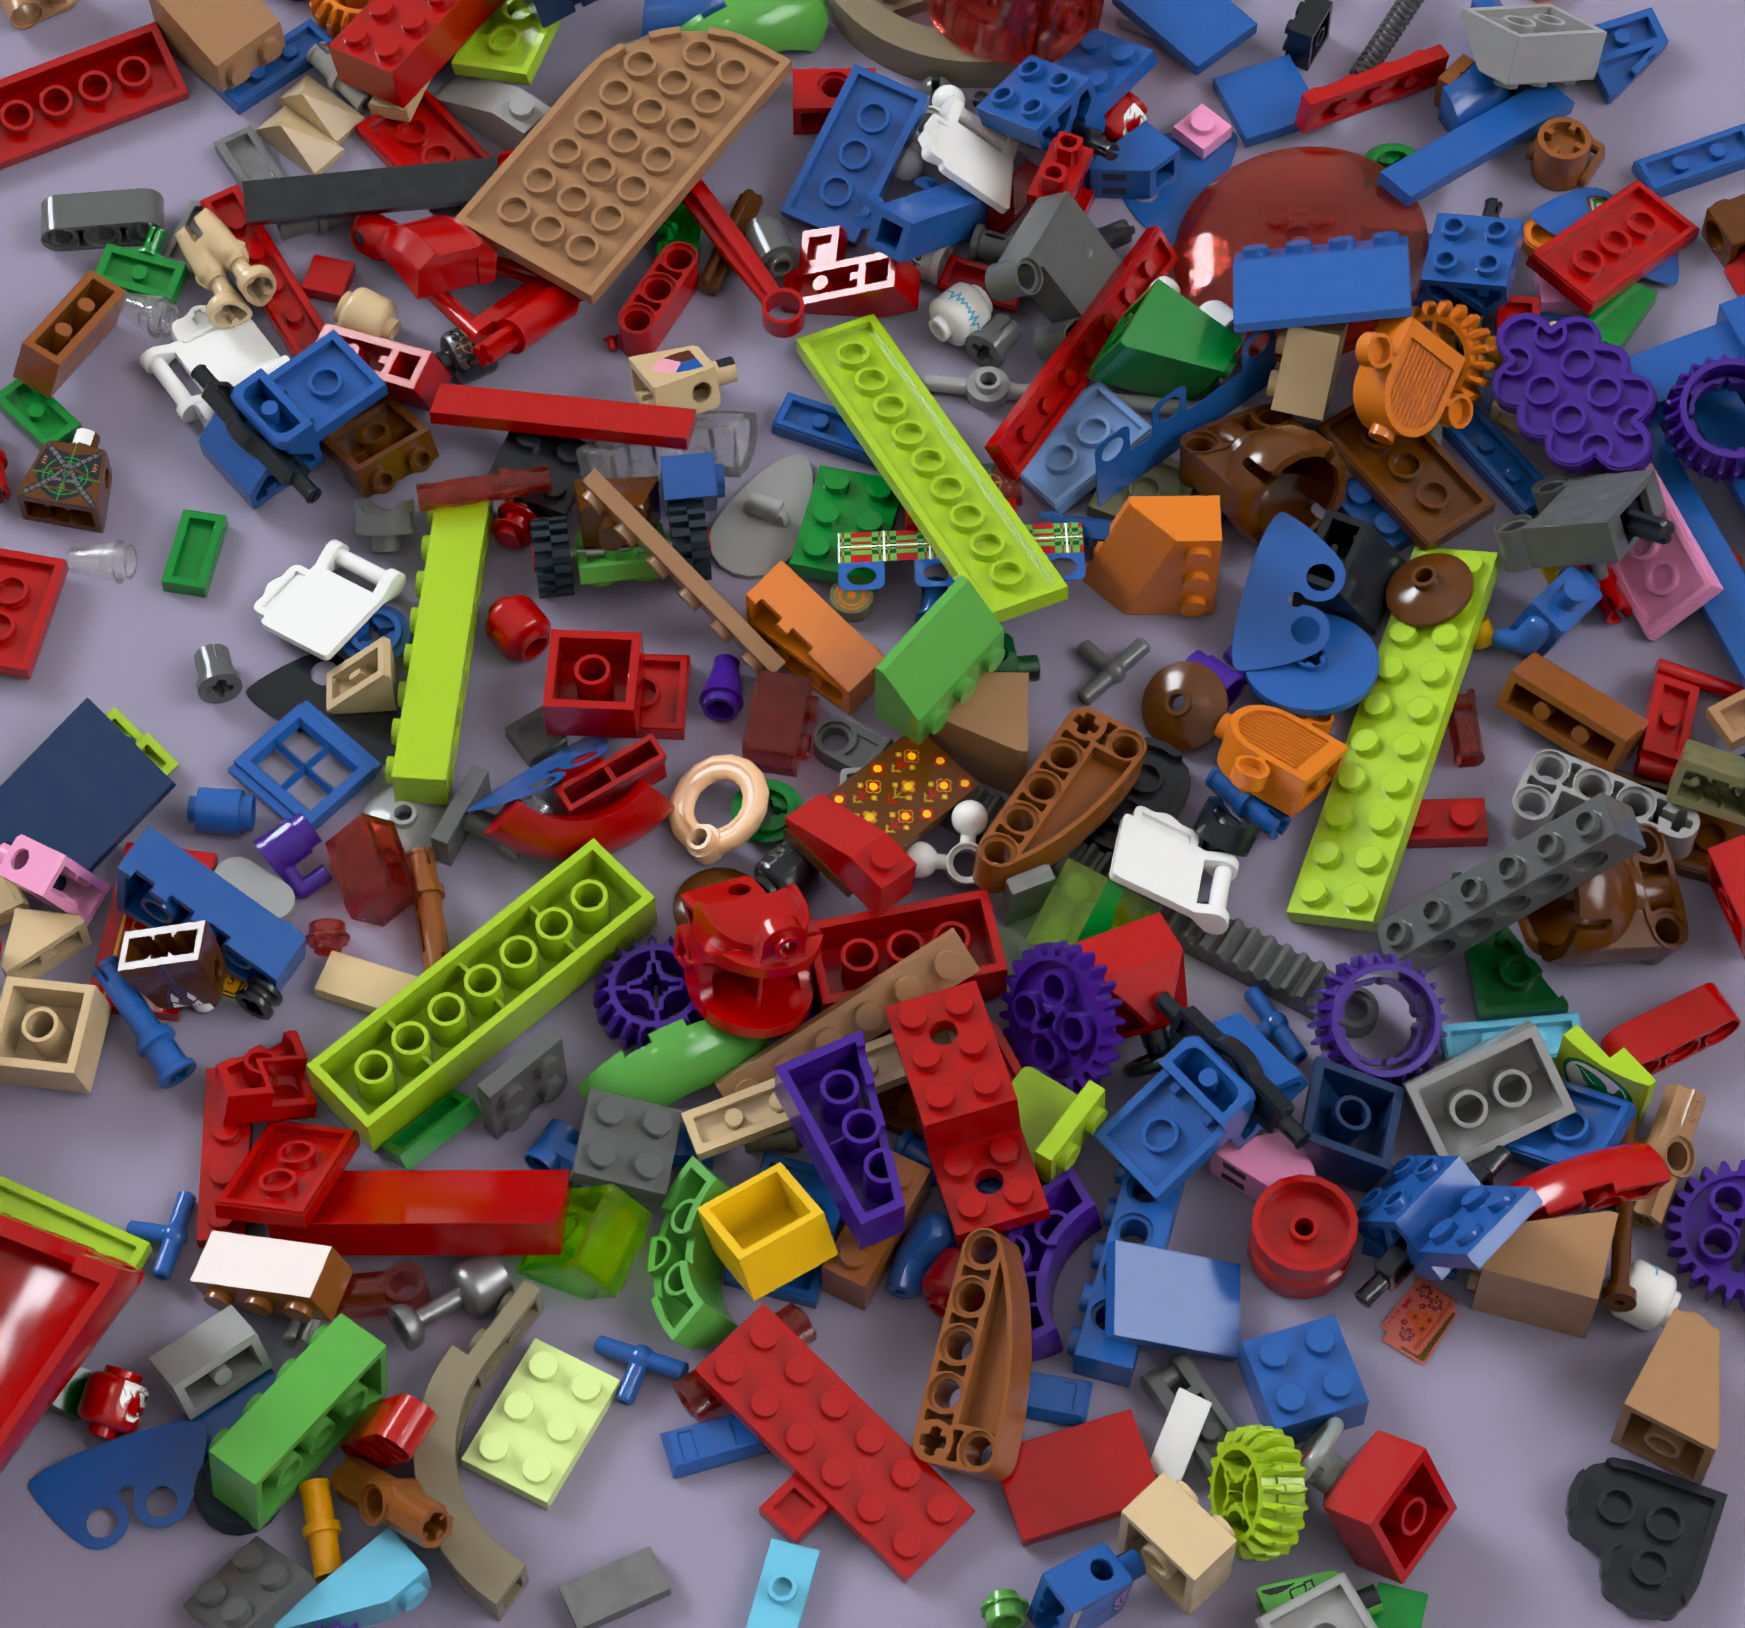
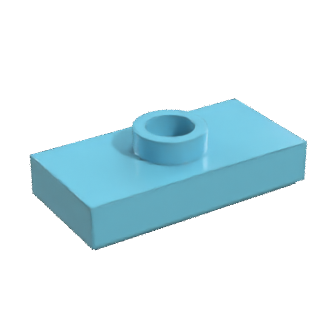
[746,1538,820,1628]

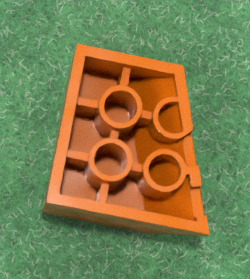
[1081,495,1222,617]

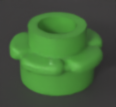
[980,1589,1029,1628]

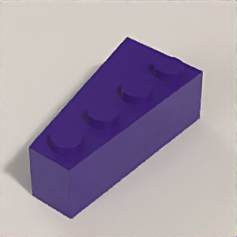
[775,1030,905,1250]

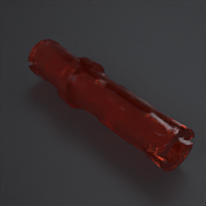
[416,464,552,513]

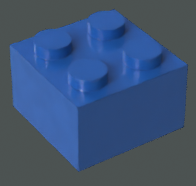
[1238,1314,1369,1445]

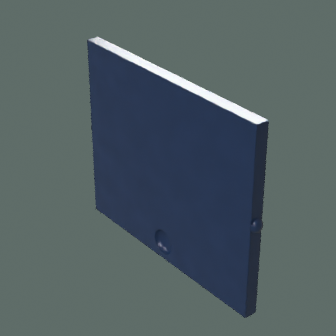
[0,697,176,891]

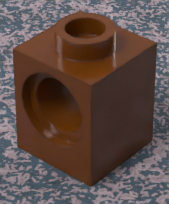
[1701,194,1745,269]

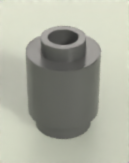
[744,214,798,277]

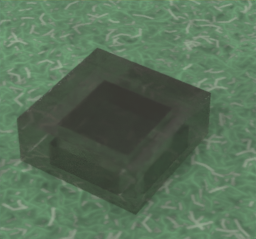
[505,706,568,768]

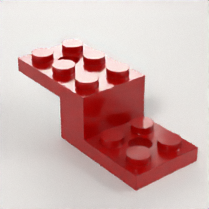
[884,980,1050,1245]

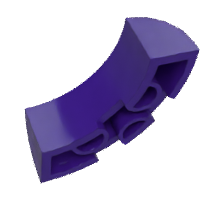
[1007,1167,1103,1362]

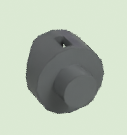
[354,498,415,552]

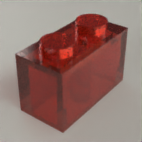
[742,670,820,777]
[325,813,420,927]

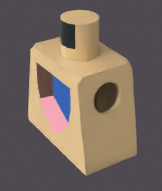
[628,345,738,415]

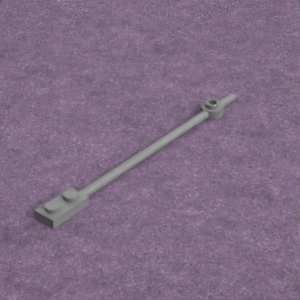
[923,366,1442,445]

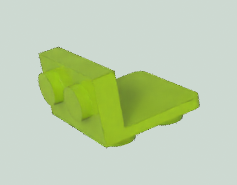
[1012,1066,1108,1184]

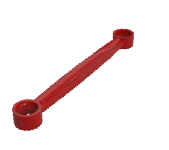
[682,179,805,338]

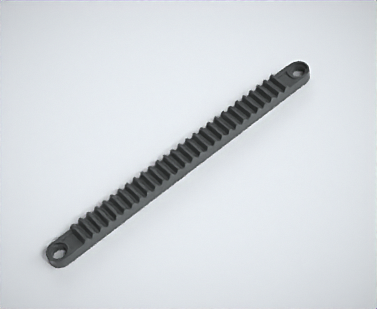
[813,717,1379,1038]

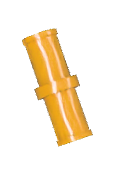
[299,1478,343,1584]

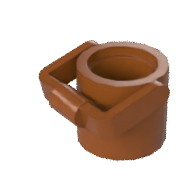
[1526,117,1605,191]

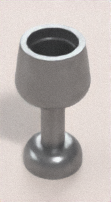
[388,1255,513,1351]

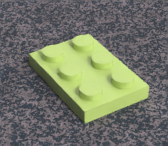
[461,1338,621,1510]

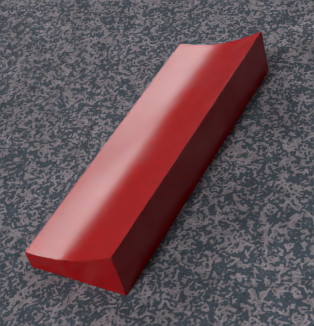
[0,21,189,170]
[267,1169,572,1256]

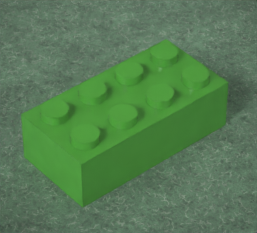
[209,1313,388,1531]

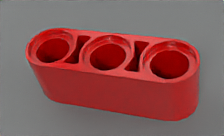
[618,241,699,357]
[1600,982,1741,1076]
[340,1393,438,1469]

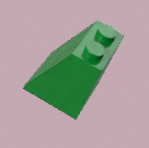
[1085,278,1242,400]

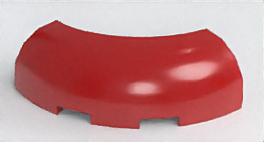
[483,779,675,861]
[1508,1142,1672,1222]

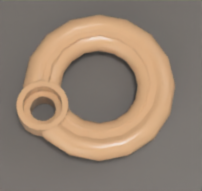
[668,754,769,865]

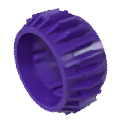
[1662,354,1745,485]
[1307,952,1448,1087]

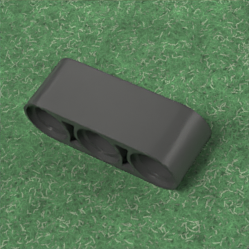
[41,188,164,252]

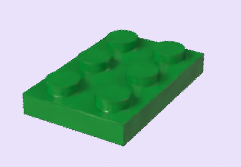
[789,465,901,591]

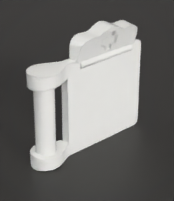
[918,94,1020,214]
[139,305,280,423]
[254,539,406,661]
[1109,806,1239,935]

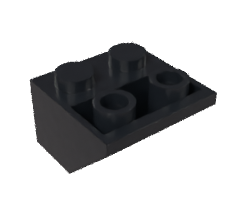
[1292,508,1406,635]

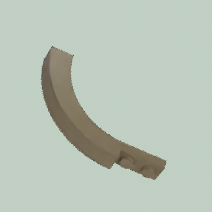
[826,0,1029,88]
[414,1279,544,1622]

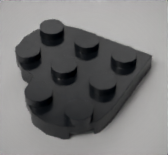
[1040,737,1191,853]
[1565,1457,1728,1621]

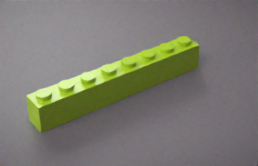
[385,482,494,805]

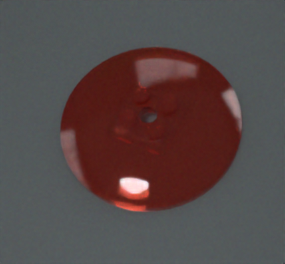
[1173,146,1429,362]

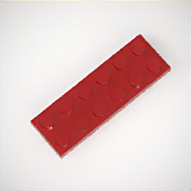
[693,1303,976,1584]

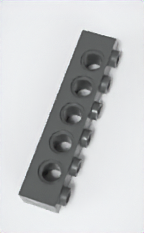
[1375,792,1646,973]

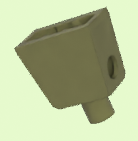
[1666,740,1745,826]

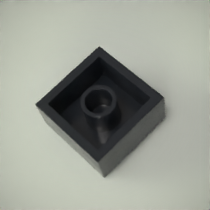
[1283,0,1333,71]

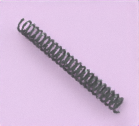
[1349,0,1424,75]

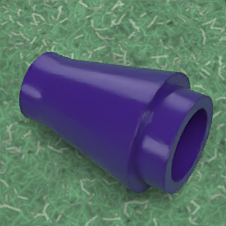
[699,654,744,722]

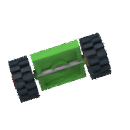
[531,500,712,599]

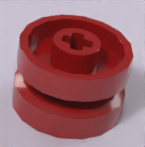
[1247,1174,1358,1300]

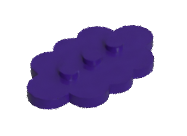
[1491,312,1658,473]

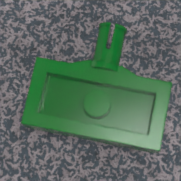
[95,226,189,308]

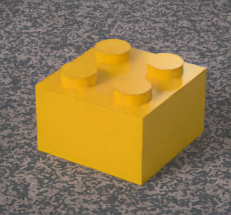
[697,1162,838,1301]

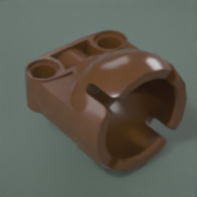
[1179,404,1348,546]
[1518,823,1689,966]

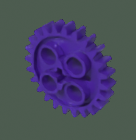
[999,940,1126,1094]
[1664,1160,1745,1312]

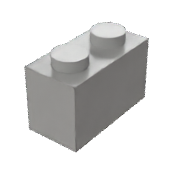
[148,1304,273,1421]

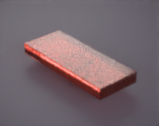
[984,158,1039,234]

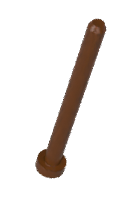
[1602,1114,1637,1312]

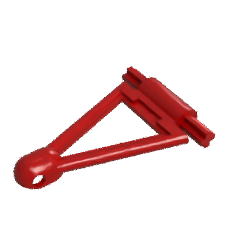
[350,214,583,367]

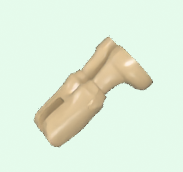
[175,208,277,329]

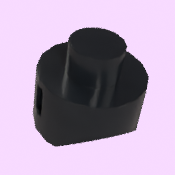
[1193,796,1264,857]

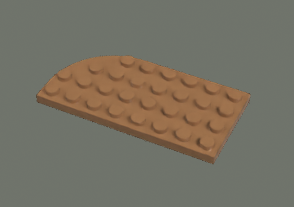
[454,26,793,305]

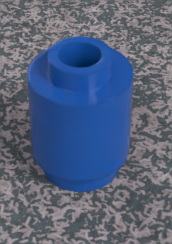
[187,787,256,835]

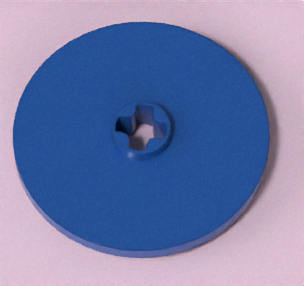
[1244,613,1379,716]

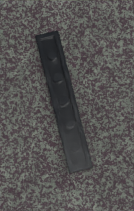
[242,157,498,227]

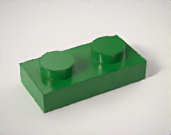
[0,379,82,450]

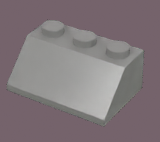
[1460,4,1607,89]
[1402,1021,1577,1164]

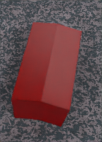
[553,733,667,816]

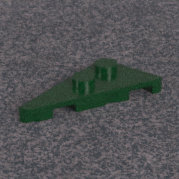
[1451,872,1569,1021]

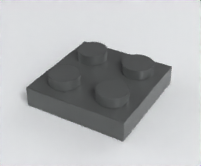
[477,1026,568,1140]
[570,1088,683,1203]
[183,1536,317,1628]

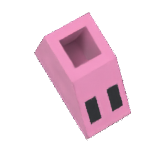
[1207,1131,1316,1202]

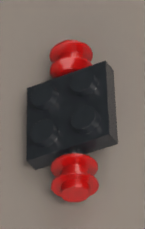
[483,432,598,549]

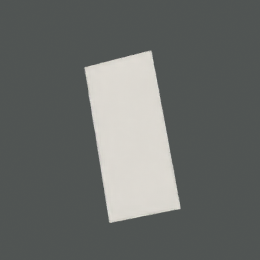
[1150,1387,1212,1482]

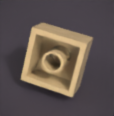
[1266,322,1349,421]
[0,976,112,1094]
[1117,1472,1237,1616]

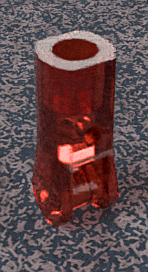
[1448,688,1485,768]

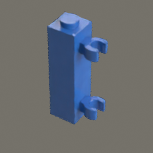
[853,176,990,263]

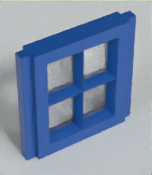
[228,700,383,830]

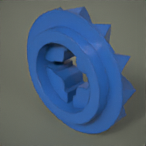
[342,605,412,660]

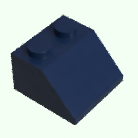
[1301,1056,1405,1193]

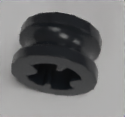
[235,976,283,1020]

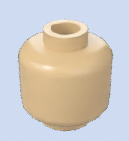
[333,287,401,341]

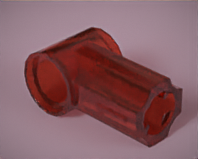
[335,1261,432,1319]

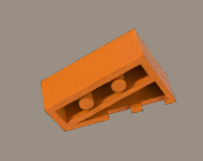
[746,560,884,716]

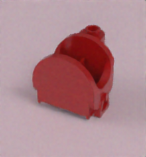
[673,883,824,1039]

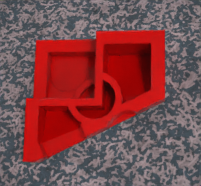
[215,1030,318,1125]

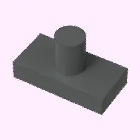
[431,765,497,866]

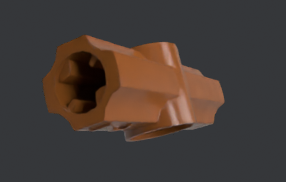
[330,1457,454,1548]

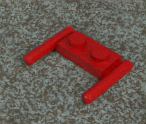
[1634,658,1744,784]

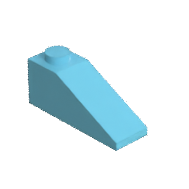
[272,1527,432,1628]

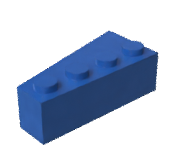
[117,825,307,992]

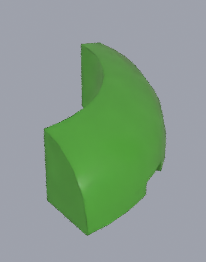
[680,0,828,53]
[577,1018,767,1107]
[648,1155,738,1349]

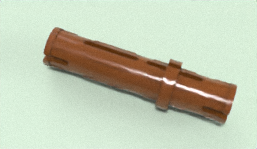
[405,846,449,972]

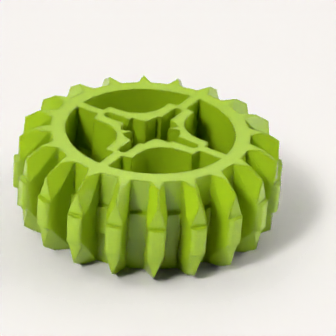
[1207,1425,1309,1562]

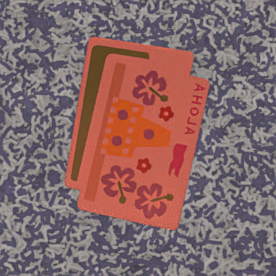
[1381,1277,1458,1365]

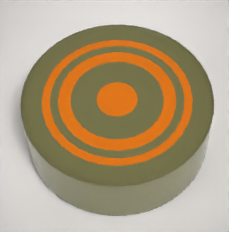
[830,582,874,622]

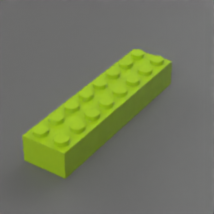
[306,838,658,1153]

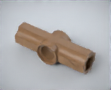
[1632,1084,1706,1231]

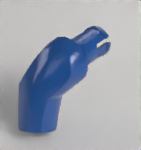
[885,1211,963,1299]

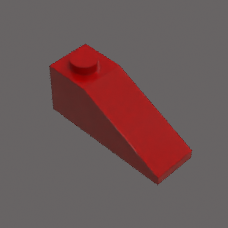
[781,252,921,318]
[317,323,452,412]
[785,793,917,917]

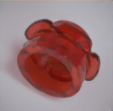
[305,918,350,956]

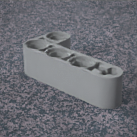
[1506,749,1700,861]

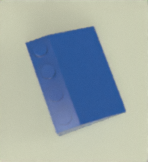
[1233,231,1412,333]

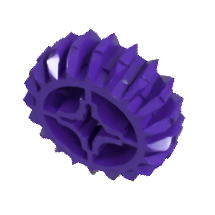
[592,934,705,1051]

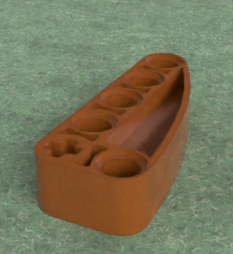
[972,707,1147,893]
[912,1228,1032,1482]

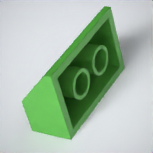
[875,575,1005,745]

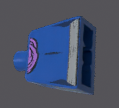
[1026,1543,1146,1628]

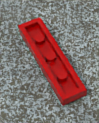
[1294,44,1450,134]
[196,1068,253,1249]

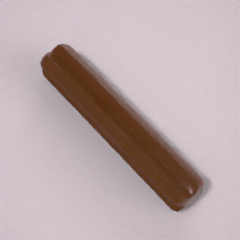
[698,189,763,297]

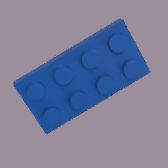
[780,64,931,248]

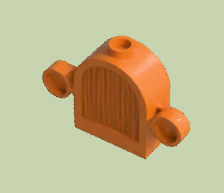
[1353,317,1473,445]
[1214,705,1349,818]

